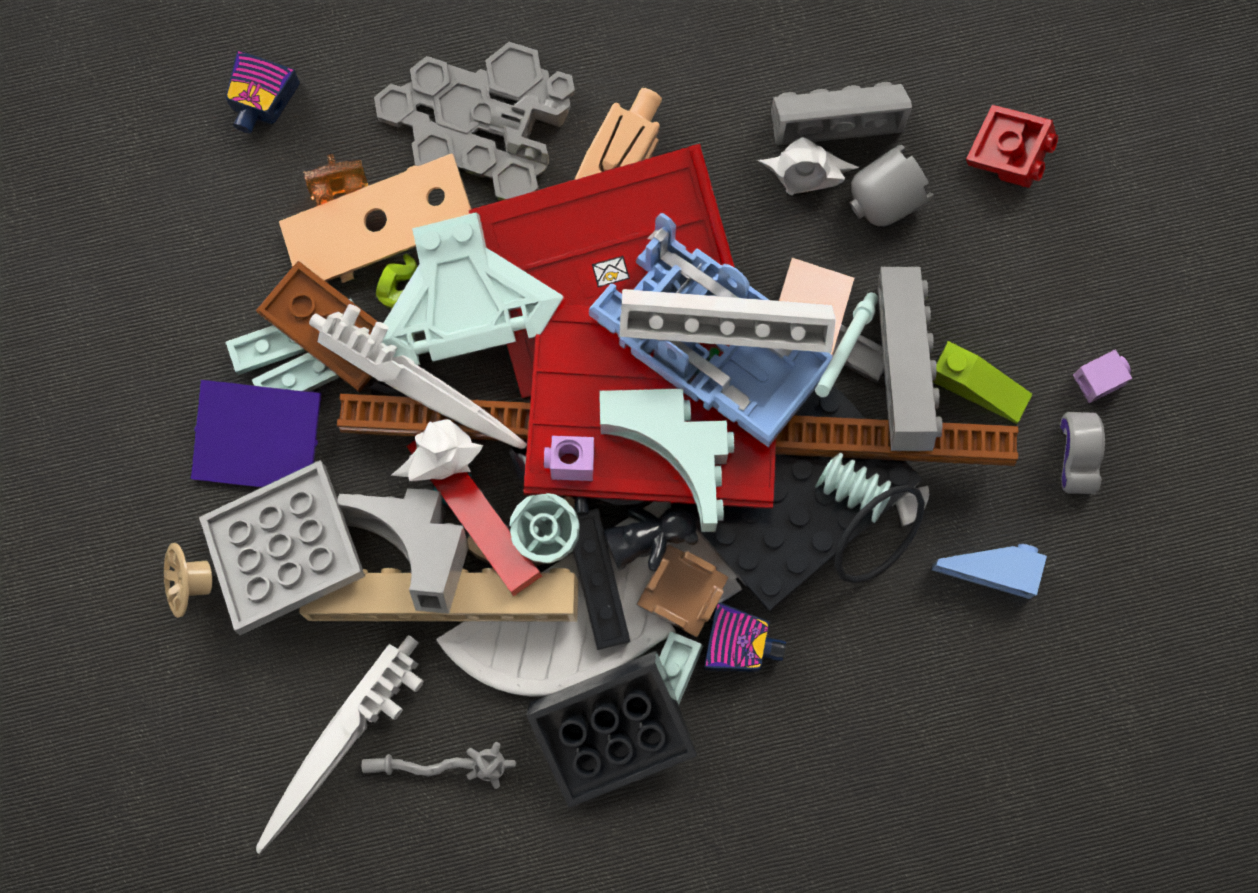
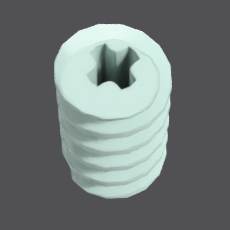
[815,452,891,523]

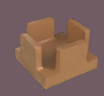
[636,544,729,637]

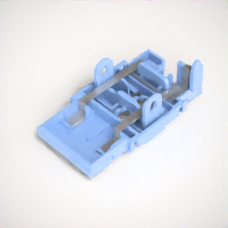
[589,213,833,447]

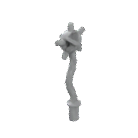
[362,742,516,789]

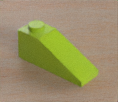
[932,341,1032,424]

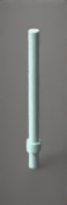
[815,292,878,397]

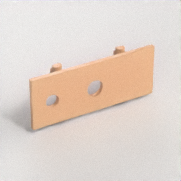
[279,153,471,283]

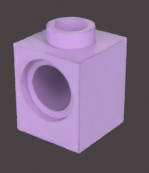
[1073,349,1132,403]
[544,436,594,481]

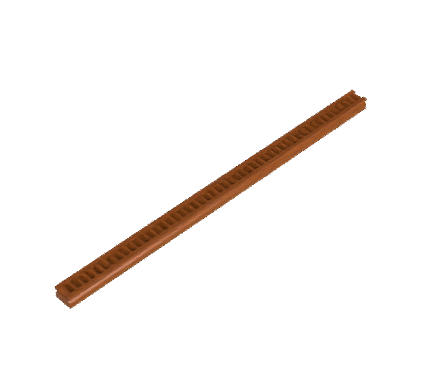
[337,394,1018,466]

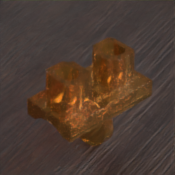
[303,154,368,206]

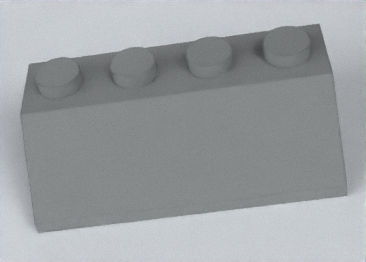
[771,82,912,146]

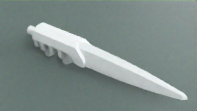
[309,304,527,449]
[256,635,424,854]

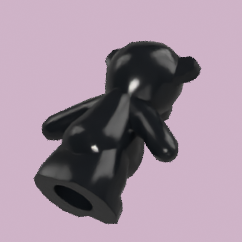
[603,503,698,571]

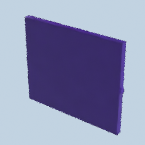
[191,380,321,487]

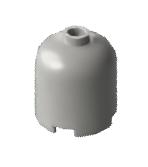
[849,144,934,227]

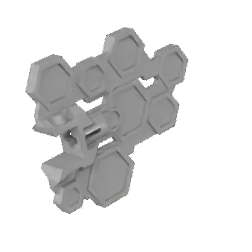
[374,42,575,201]

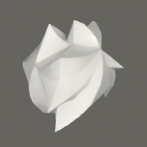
[757,137,859,195]
[391,419,483,481]

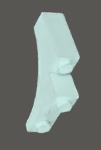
[600,389,734,532]

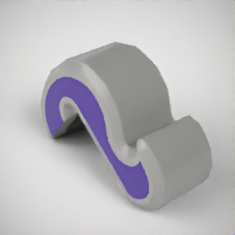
[1060,412,1105,494]

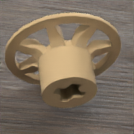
[164,543,212,618]

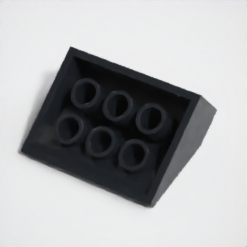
[526,651,697,808]

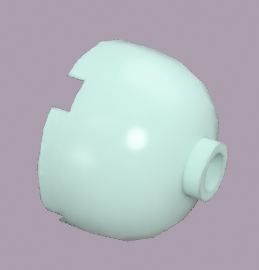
[510,493,580,563]

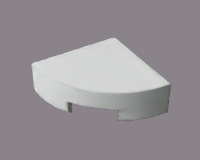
[896,486,929,527]

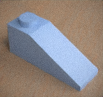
[932,544,1047,599]

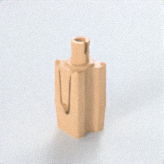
[575,88,662,179]

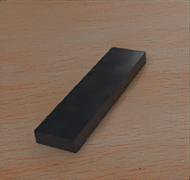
[573,509,631,650]

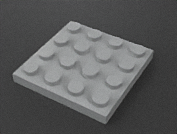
[199,460,365,635]

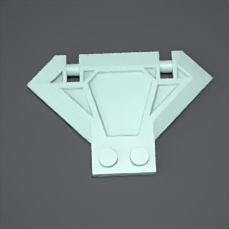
[382,213,564,365]

